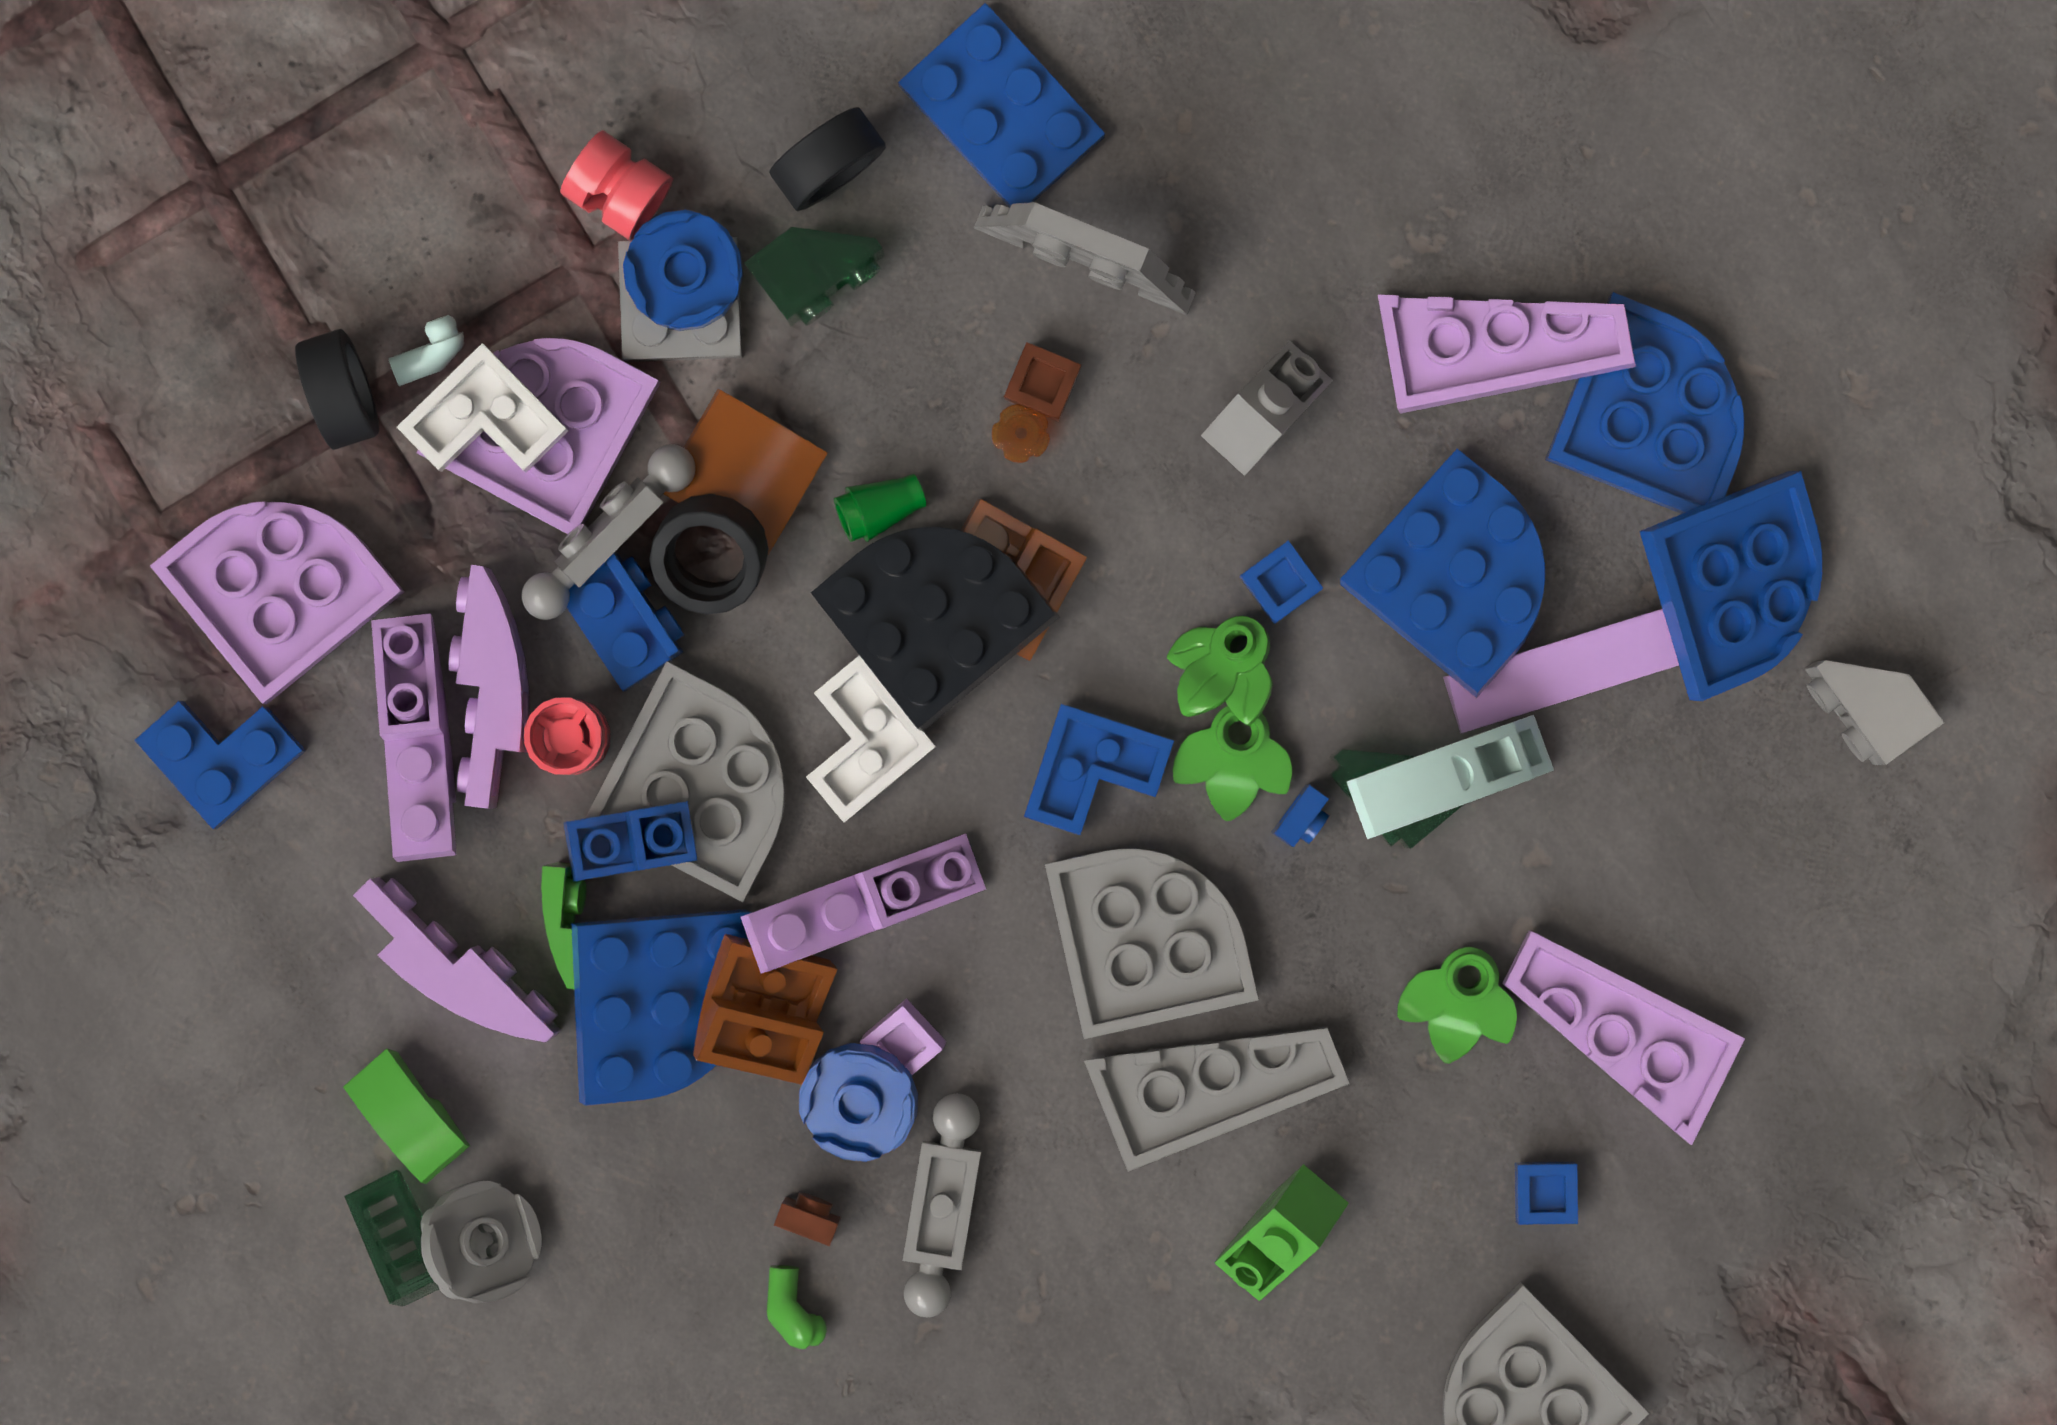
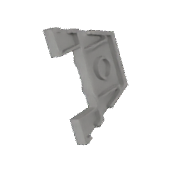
[974,202,1196,315]

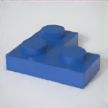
[134,701,306,829]
[1024,704,1174,835]

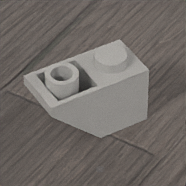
[1201,341,1333,476]
[1805,660,1944,765]

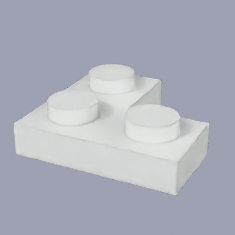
[397,343,569,472]
[806,655,936,823]

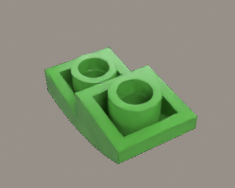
[541,862,586,989]
[343,1049,470,1184]

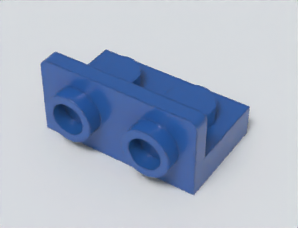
[567,552,685,692]

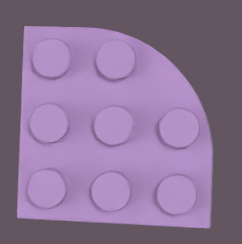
[417,338,660,534]
[150,501,405,704]

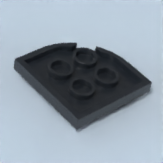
[811,527,1060,731]

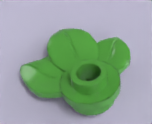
[1167,616,1273,726]
[1173,706,1292,821]
[1397,947,1517,1064]

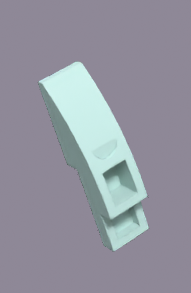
[1347,715,1554,839]

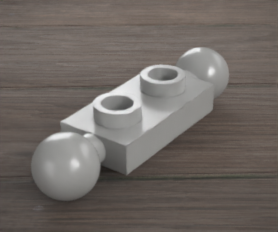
[522,444,695,620]
[902,1093,981,1318]

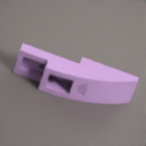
[449,565,530,809]
[371,614,457,862]
[740,834,986,973]
[353,877,561,1042]

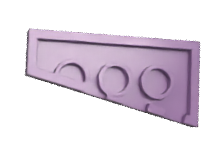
[1378,295,1636,414]
[1502,931,1745,1145]

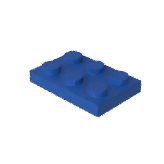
[898,3,1105,208]

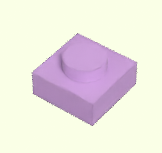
[860,998,946,1075]

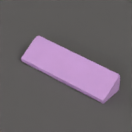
[1443,609,1679,733]

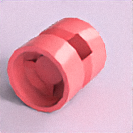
[560,130,673,242]
[524,698,610,775]

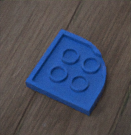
[1545,292,1744,514]
[1340,449,1545,698]
[1639,471,1822,702]
[571,909,751,1106]

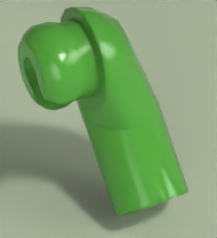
[767,1265,827,1349]

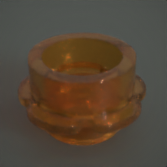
[992,404,1050,463]

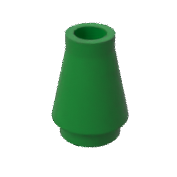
[834,474,926,542]

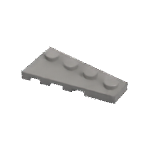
[1083,1027,1350,1172]

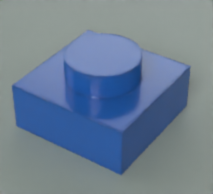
[1239,540,1323,624]
[1271,785,1330,847]
[1515,1162,1578,1225]

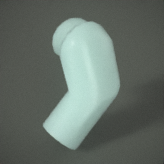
[389,315,464,386]

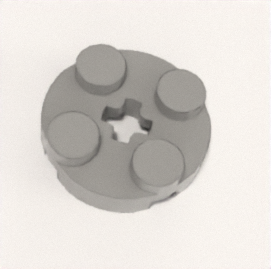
[420,1181,542,1303]

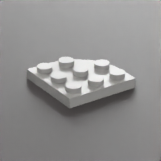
[585,661,785,902]
[1045,848,1258,1039]
[1443,1282,1649,1425]

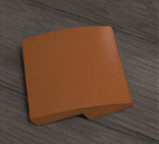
[663,389,828,555]
[960,499,1087,661]
[693,934,838,1085]

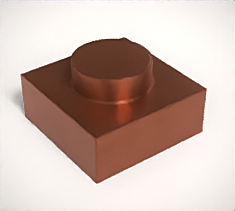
[1004,342,1081,422]
[774,1192,841,1246]

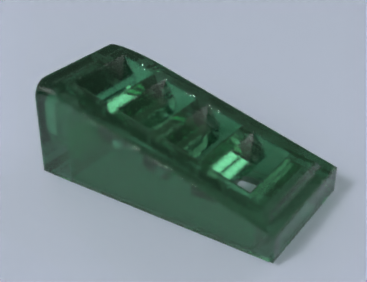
[344,1170,439,1307]

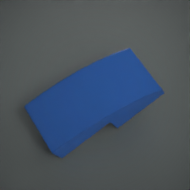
[563,801,698,881]

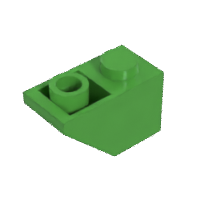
[1214,1164,1349,1301]

